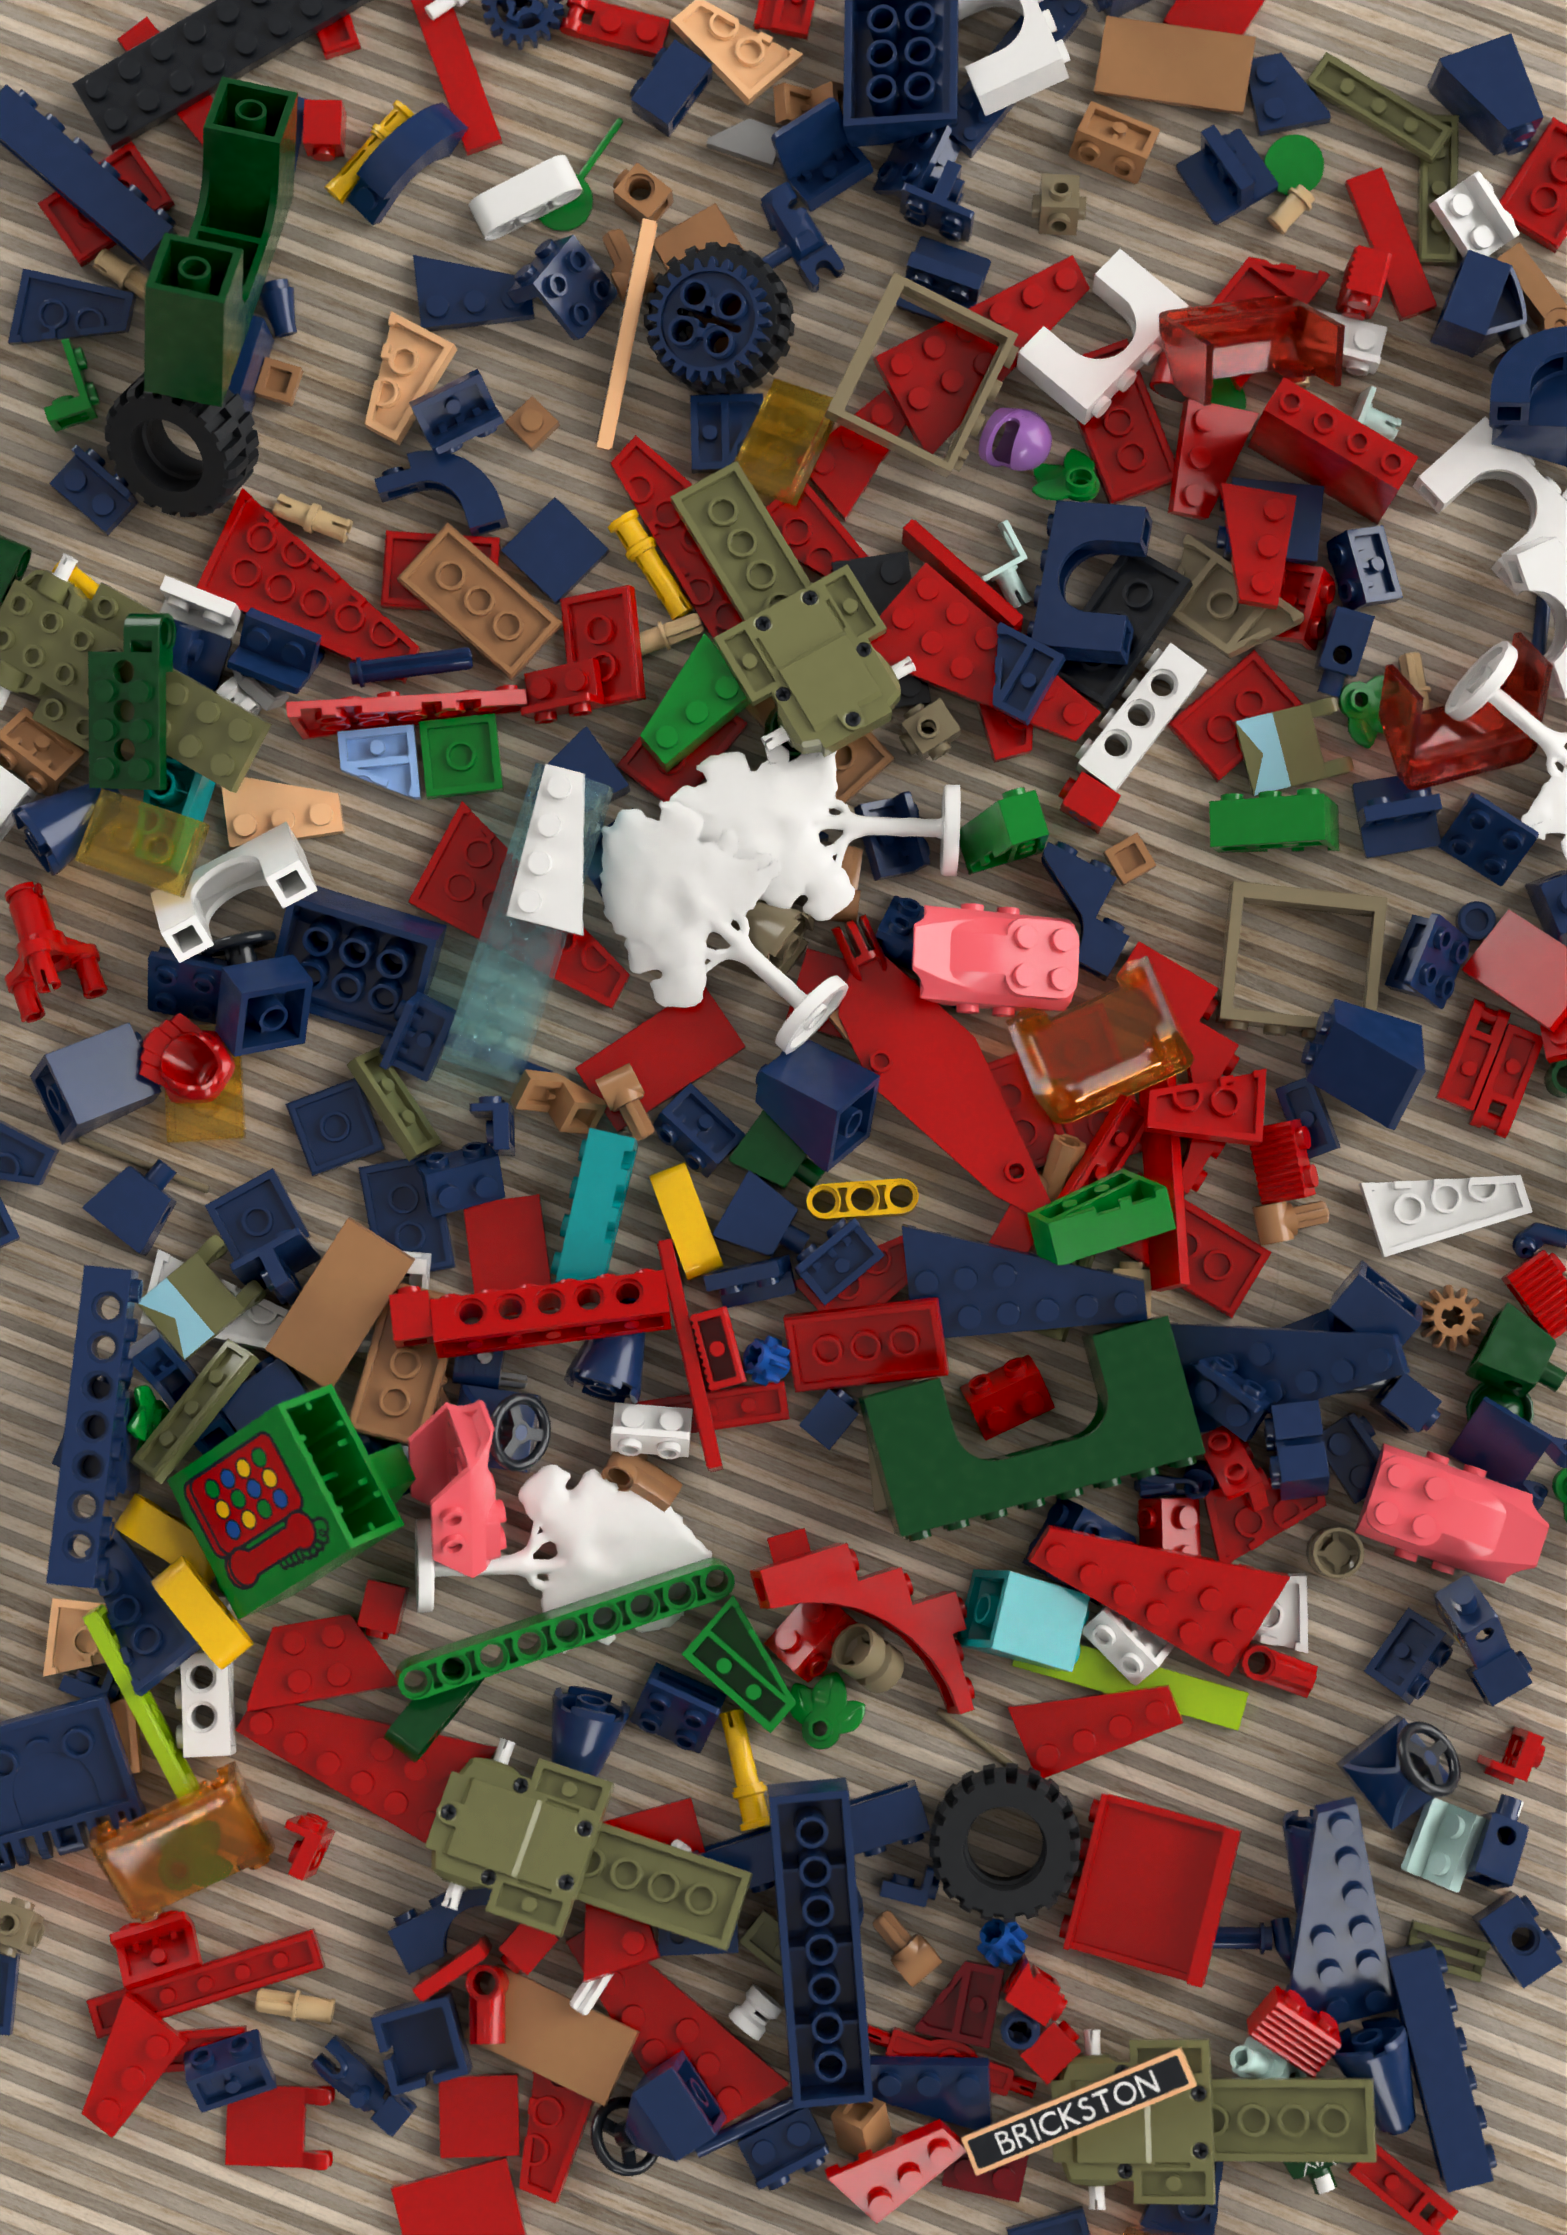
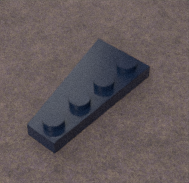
[85,1528,201,1697]

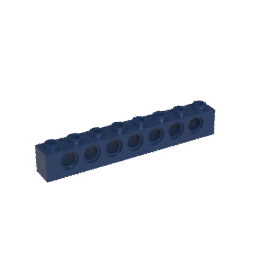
[46,1265,143,1589]

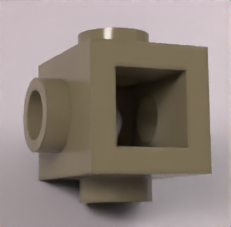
[1032,173,1086,236]
[899,698,961,762]
[0,1897,45,1958]

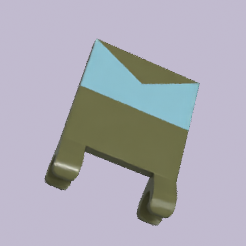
[1234,697,1354,796]
[137,1235,267,1361]

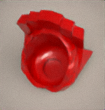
[139,1013,235,1104]

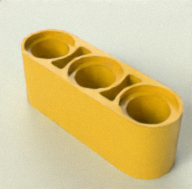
[649,1162,724,1280]
[806,1178,919,1221]
[115,1493,215,1586]
[151,1556,253,1670]

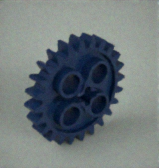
[647,256,773,385]

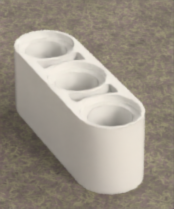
[469,155,583,241]

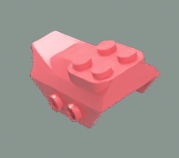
[912,903,1080,1017]
[408,1400,507,1579]
[1354,1443,1549,1584]

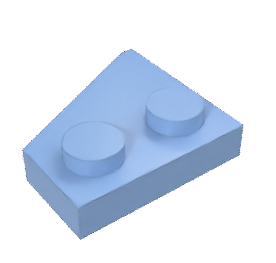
[337,724,422,800]

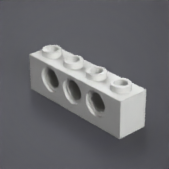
[1075,643,1207,792]
[175,1596,236,1758]

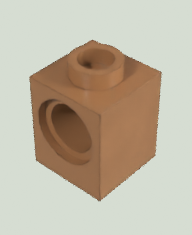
[613,163,673,223]

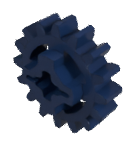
[481,0,564,50]

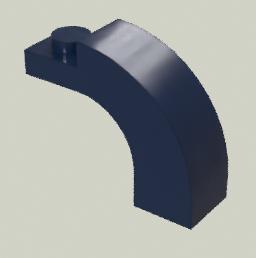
[347,103,468,225]
[1489,326,1567,425]
[374,450,509,536]
[128,1328,237,1455]

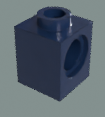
[799,1388,859,1450]
[1466,1648,1533,1707]

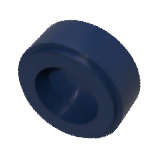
[1455,901,1496,941]

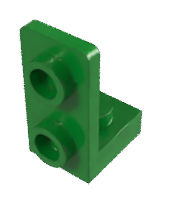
[44,338,100,432]

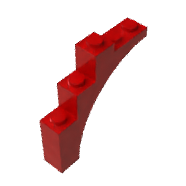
[1116,941,1240,1196]
[750,1543,975,1715]

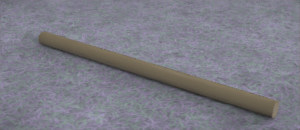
[78,1136,210,1193]
[935,1707,1023,1770]

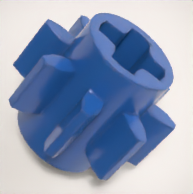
[743,1335,791,1386]
[977,1918,1028,1968]

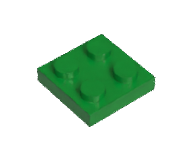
[419,713,504,799]

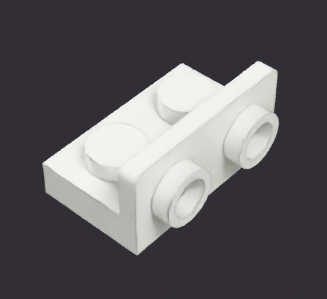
[1429,171,1519,258]
[1301,309,1388,376]
[160,575,243,640]
[610,1402,693,1459]
[1082,1605,1175,1686]

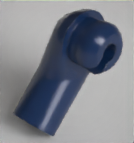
[1512,1222,1567,1259]
[1270,1917,1294,1971]

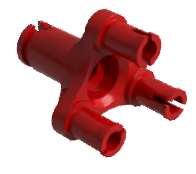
[4,882,108,1023]

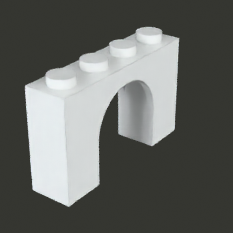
[959,0,1071,116]
[1016,249,1189,425]
[1413,416,1567,596]
[150,822,318,963]

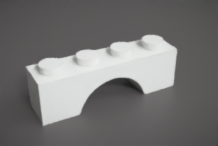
[1501,537,1567,699]

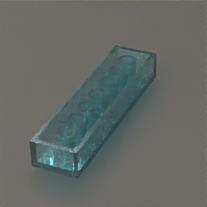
[441,762,614,1083]

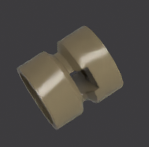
[1306,1527,1364,1579]
[831,1623,905,1694]

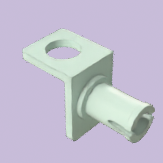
[1351,386,1402,441]
[981,520,1032,609]
[1230,2036,1307,2078]

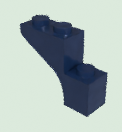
[1041,841,1129,981]

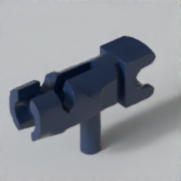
[761,182,845,293]
[311,2035,417,2137]

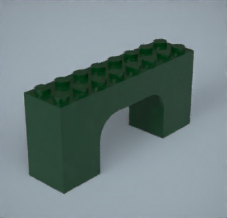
[144,76,298,407]
[858,1316,1205,1542]

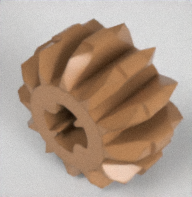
[1419,1285,1484,1351]

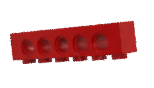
[430,1269,672,1359]

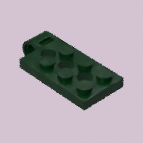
[88,613,176,790]

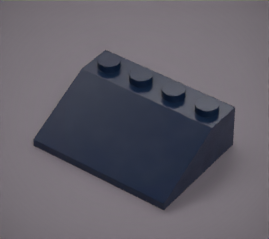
[843,0,959,147]
[275,886,447,1037]

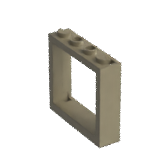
[824,272,1019,478]
[1216,881,1388,1040]

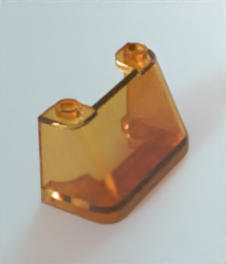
[1006,956,1194,1124]
[89,1761,275,1922]

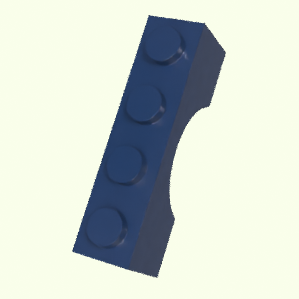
[388,1888,492,1975]

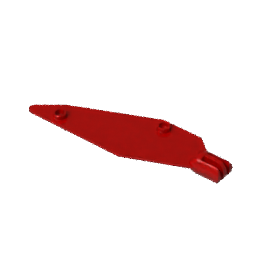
[831,914,1051,1213]

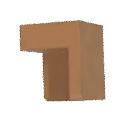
[831,2097,892,2157]

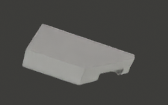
[706,119,780,169]
[232,670,289,711]

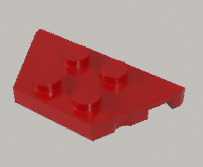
[1201,257,1330,392]
[247,1614,398,1712]

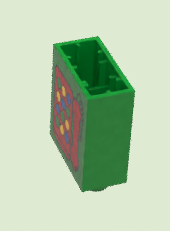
[167,1384,405,1620]

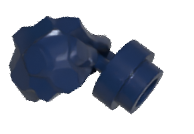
[1134,1460,1215,1499]

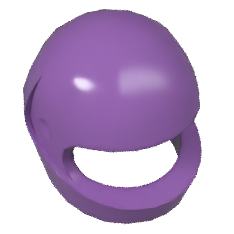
[979,407,1052,471]

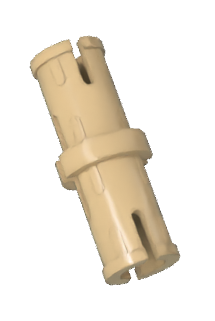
[273,493,353,543]

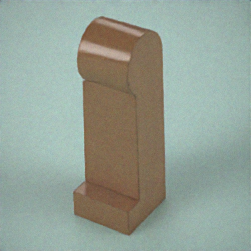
[1497,242,1567,332]

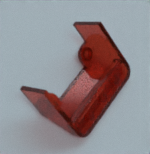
[1158,296,1345,406]
[1379,632,1553,790]

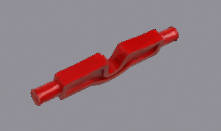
[867,2024,1037,2099]

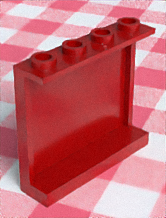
[1248,377,1419,525]
[1059,1792,1242,1988]

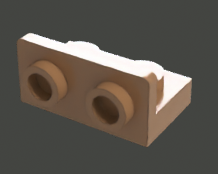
[1069,101,1161,184]
[0,707,85,797]

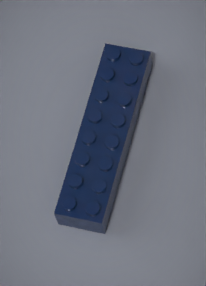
[767,1777,873,2109]

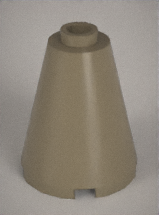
[731,899,815,975]

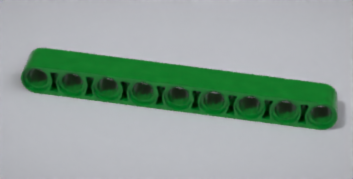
[395,1558,735,1700]

